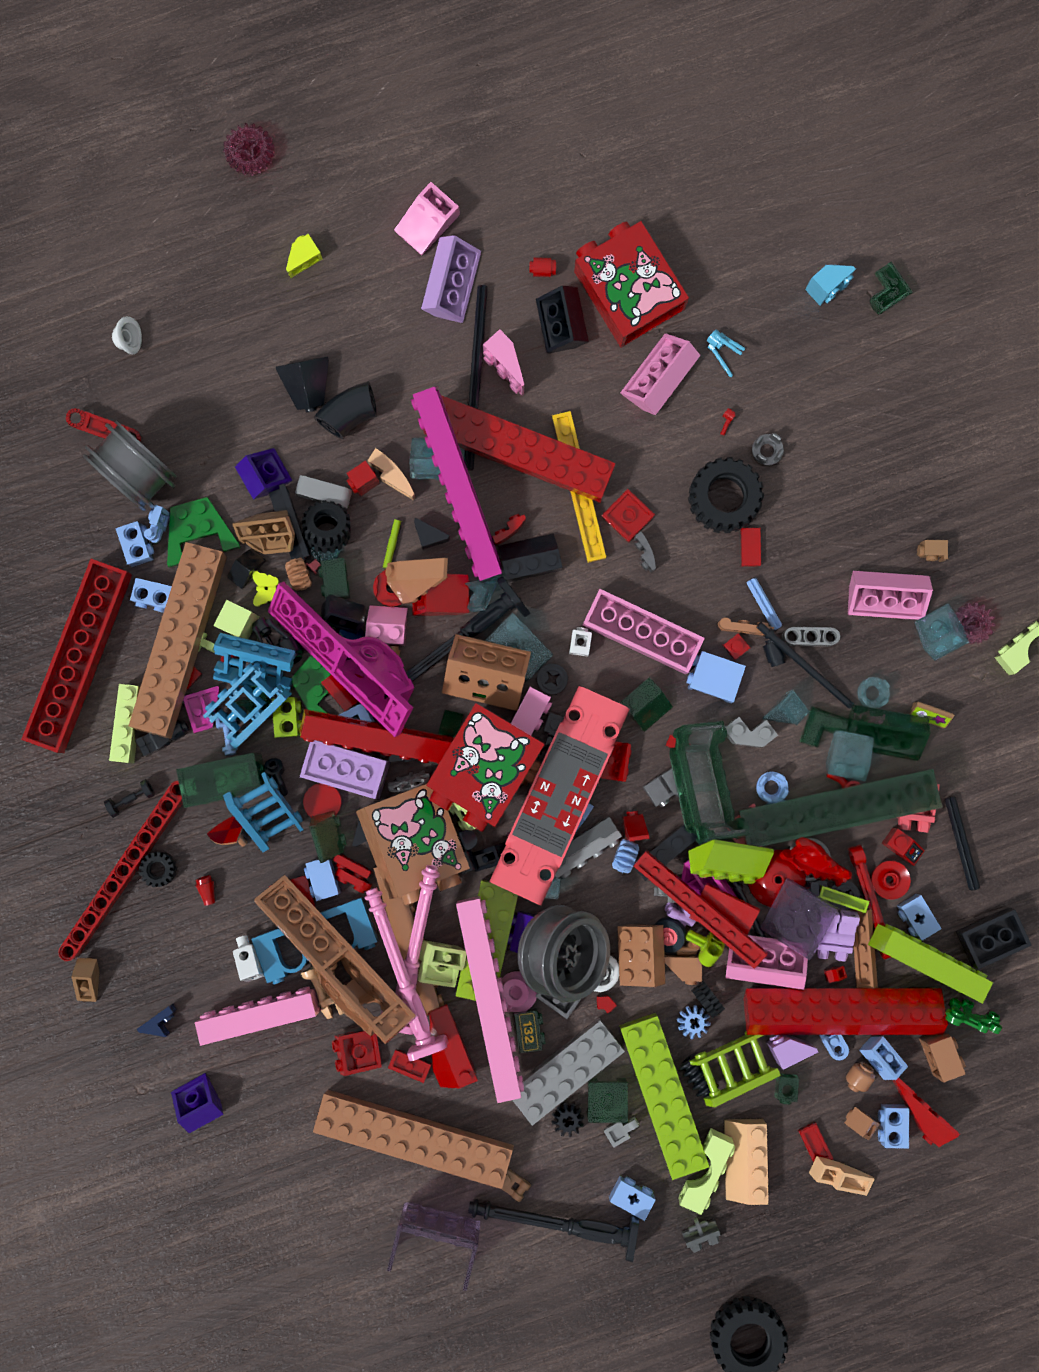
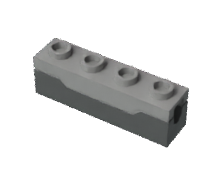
[555,817,622,879]

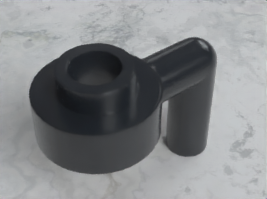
[264,758,288,796]

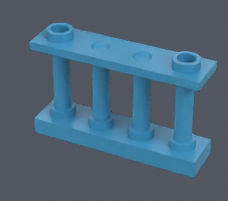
[223,772,303,852]

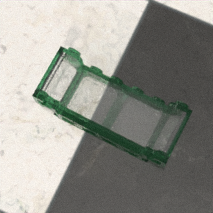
[669,721,750,845]

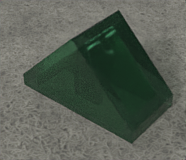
[438,710,464,737]

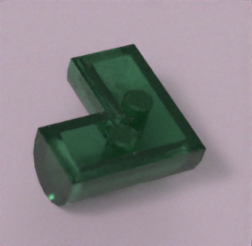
[870,262,913,315]
[799,706,849,748]

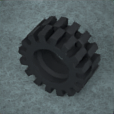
[139,852,177,887]
[691,981,725,1018]

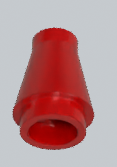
[195,875,215,906]

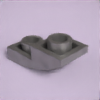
[634,532,656,573]

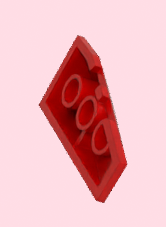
[892,1077,960,1147]

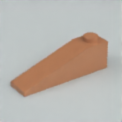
[386,558,448,604]

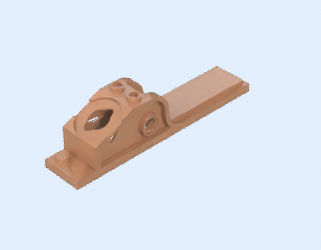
[254,875,416,1044]

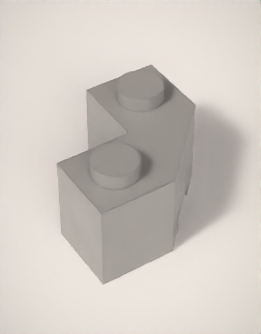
[721,717,778,748]

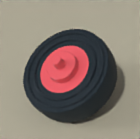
[655,917,687,953]

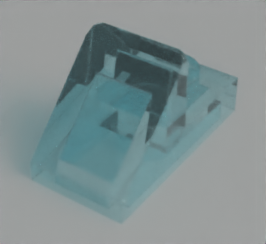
[465,577,498,612]

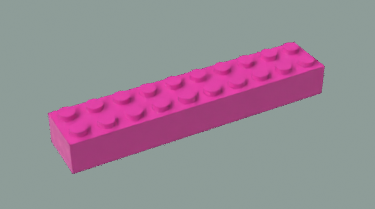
[411,386,503,581]

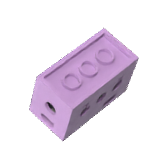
[300,740,390,799]

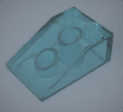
[485,613,553,682]

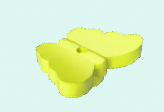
[252,571,279,607]

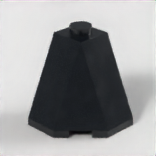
[275,356,329,413]

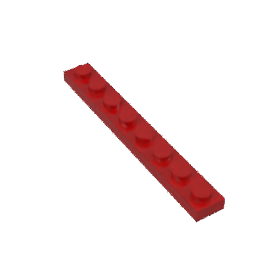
[633,850,768,969]

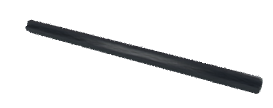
[464,285,488,471]

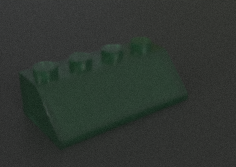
[843,705,931,761]

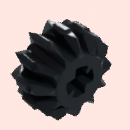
[552,1102,585,1137]

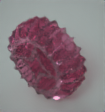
[223,123,275,176]

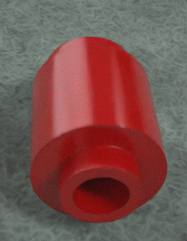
[529,257,556,277]

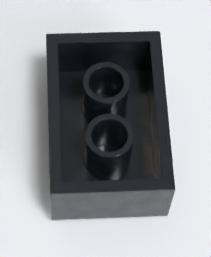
[956,908,1032,969]

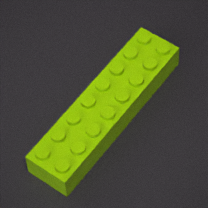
[619,1013,709,1180]

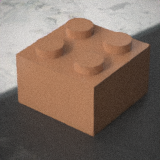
[919,1033,966,1083]

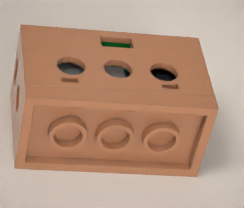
[442,634,531,711]

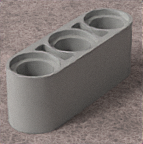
[295,475,352,509]
[781,627,840,647]

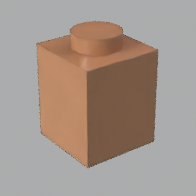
[844,1107,880,1140]

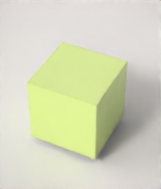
[214,600,260,639]

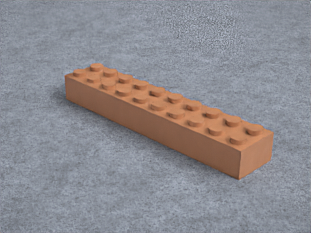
[129,542,227,739]
[313,1090,514,1189]

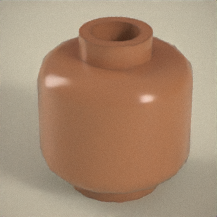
[846,1062,875,1092]

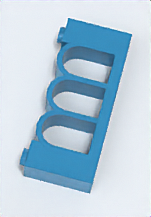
[251,897,379,984]

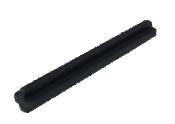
[945,796,980,891]

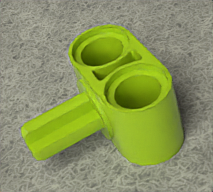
[686,930,725,967]

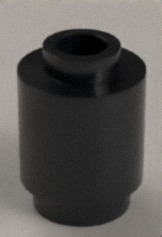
[762,640,787,667]

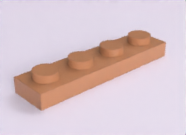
[852,909,878,988]

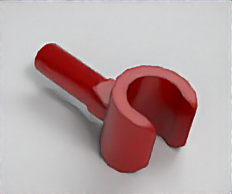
[720,408,735,436]

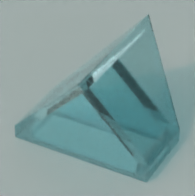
[762,690,809,726]

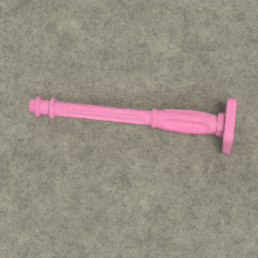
[380,865,440,1035]
[365,887,448,1061]

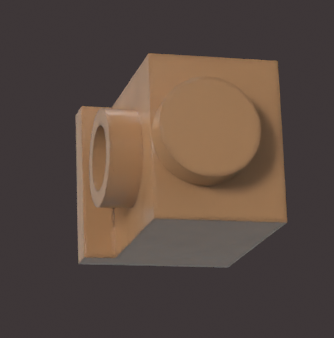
[917,540,948,562]

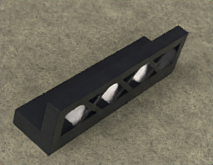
[269,484,312,561]

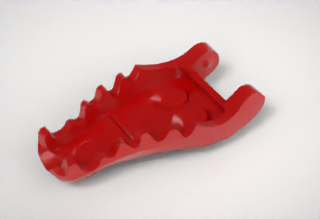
[779,837,852,887]

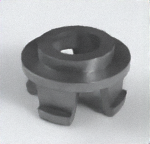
[752,433,784,466]

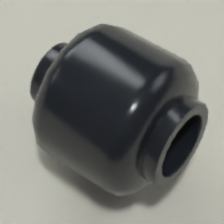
[276,636,304,664]

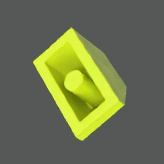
[286,234,323,278]

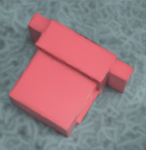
[306,559,321,575]

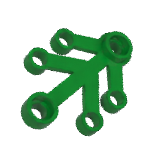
[945,998,1002,1034]

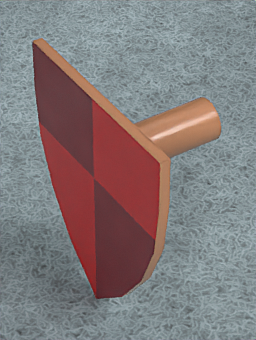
[207,816,247,847]

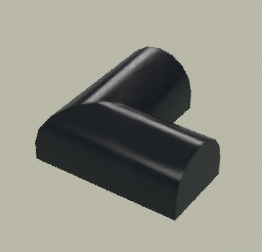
[457,830,479,875]

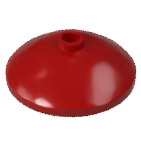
[748,849,806,908]

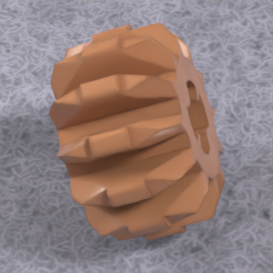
[285,558,312,591]

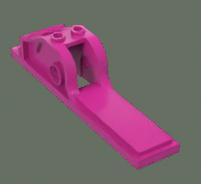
[268,582,414,737]

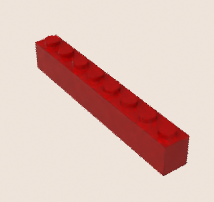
[299,709,455,765]

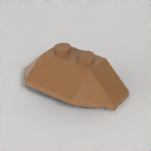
[232,510,295,554]

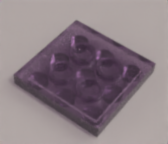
[760,878,839,960]

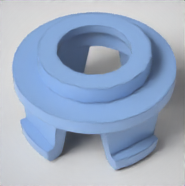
[756,772,789,803]

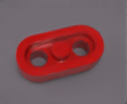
[335,868,372,894]

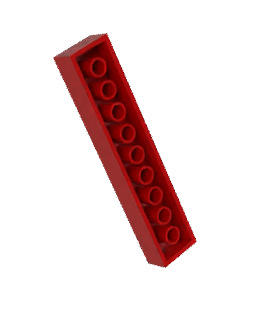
[423,395,616,503]
[21,559,132,753]
[743,988,948,1035]

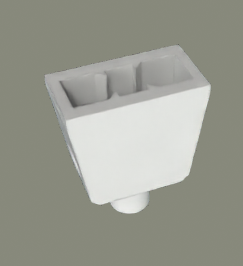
[233,935,264,982]

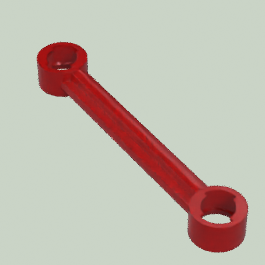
[848,844,891,960]

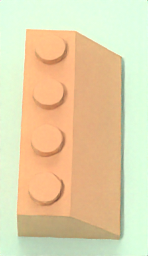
[724,1119,768,1205]

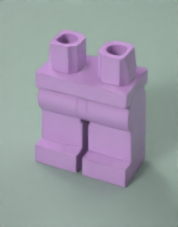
[814,906,860,962]

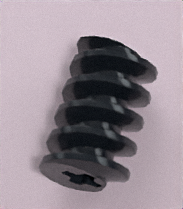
[678,1052,719,1097]

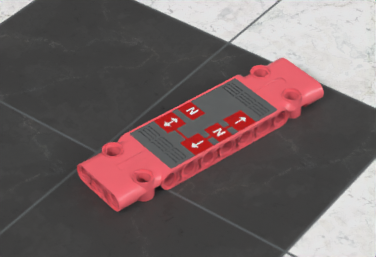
[489,686,630,906]

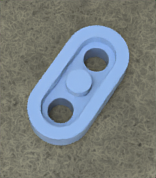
[819,1035,849,1060]

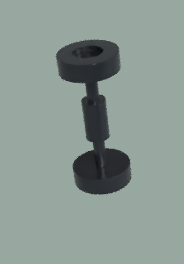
[104,779,155,818]

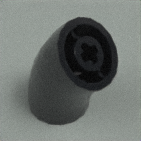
[314,381,377,439]

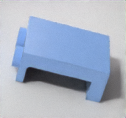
[686,651,746,703]

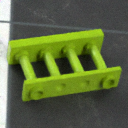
[690,1031,781,1107]

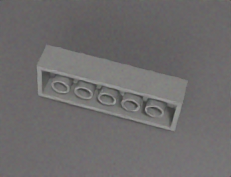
[513,1017,625,1126]

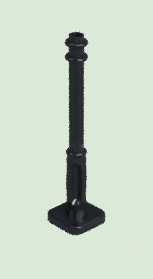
[385,576,531,698]
[468,1199,639,1262]

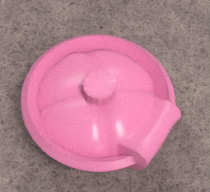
[501,971,537,1013]

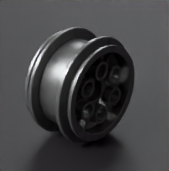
[83,421,177,511]
[518,905,610,1002]

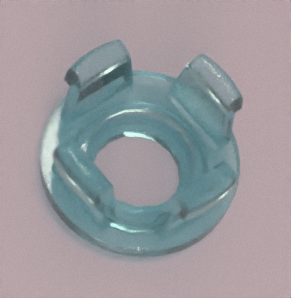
[857,677,890,709]

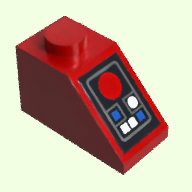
[882,828,925,866]

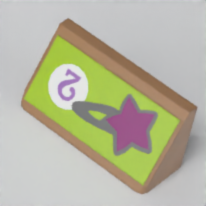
[909,702,954,728]

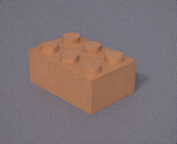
[618,924,665,987]

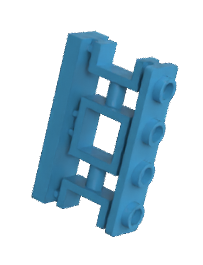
[213,633,295,694]
[203,662,292,749]

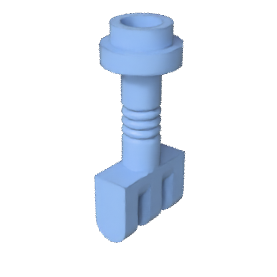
[215,713,238,756]

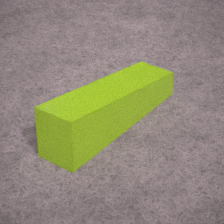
[819,885,869,913]

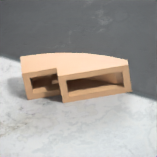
[368,448,415,500]
[809,1156,875,1196]

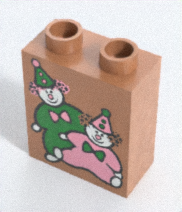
[356,784,470,905]

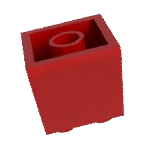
[412,574,471,616]

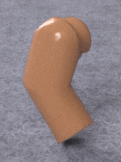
[677,942,700,956]

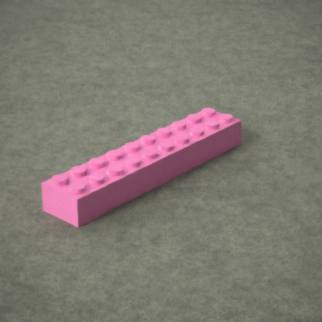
[456,896,524,1103]

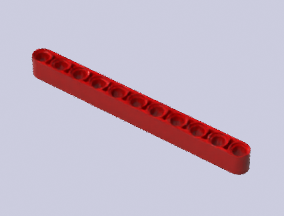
[59,781,187,961]

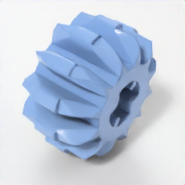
[612,839,639,874]
[677,1005,711,1039]

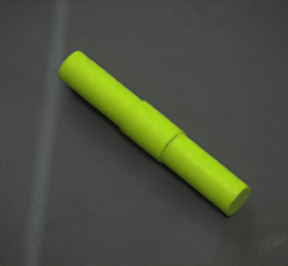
[383,519,401,569]

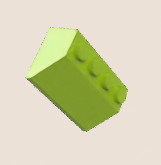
[688,839,774,884]

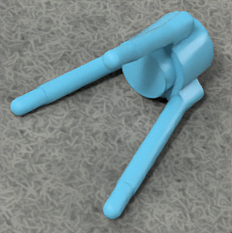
[707,329,745,377]

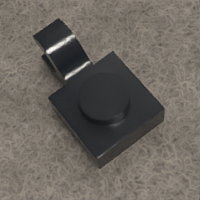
[544,713,564,747]

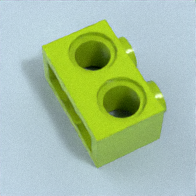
[272,697,302,738]

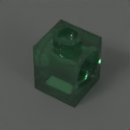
[775,1073,799,1105]

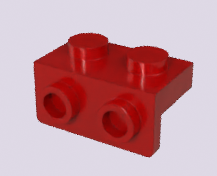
[600,741,632,782]

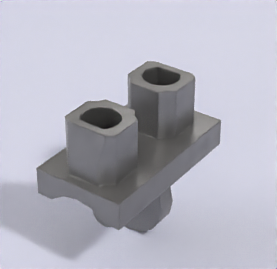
[682,1217,720,1253]

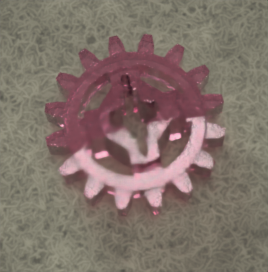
[952,602,996,644]

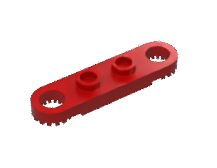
[66,408,141,442]

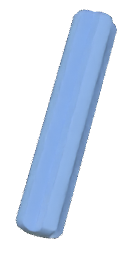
[747,578,782,630]

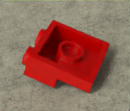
[332,1030,382,1076]

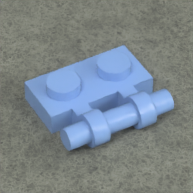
[144,505,170,543]

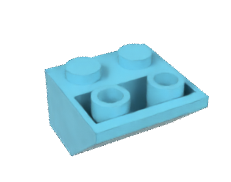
[805,265,856,306]

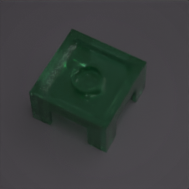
[587,1078,628,1123]

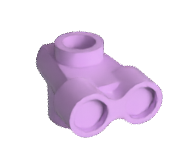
[664,903,696,927]

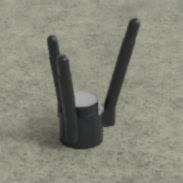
[252,617,289,646]

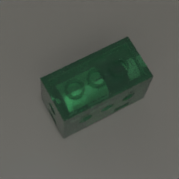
[176,752,269,808]

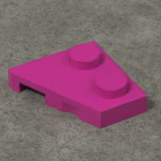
[183,686,219,734]

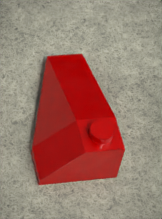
[429,1004,478,1088]

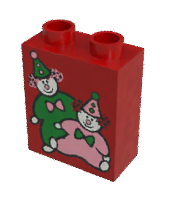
[574,221,689,348]
[426,703,544,832]

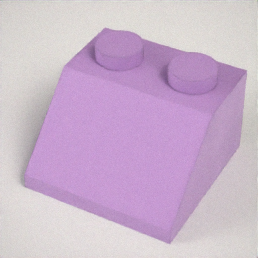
[766,1035,818,1070]

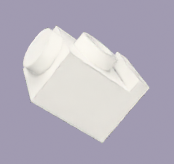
[569,627,592,657]

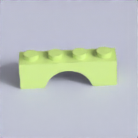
[994,621,1039,675]
[109,684,140,763]
[678,1129,735,1215]

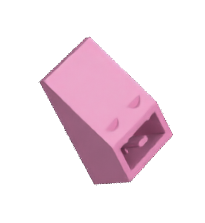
[394,182,460,255]
[483,329,524,396]

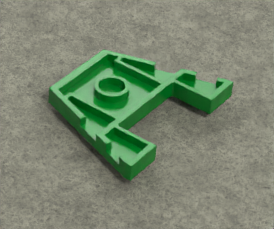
[167,497,241,568]
[291,655,331,713]

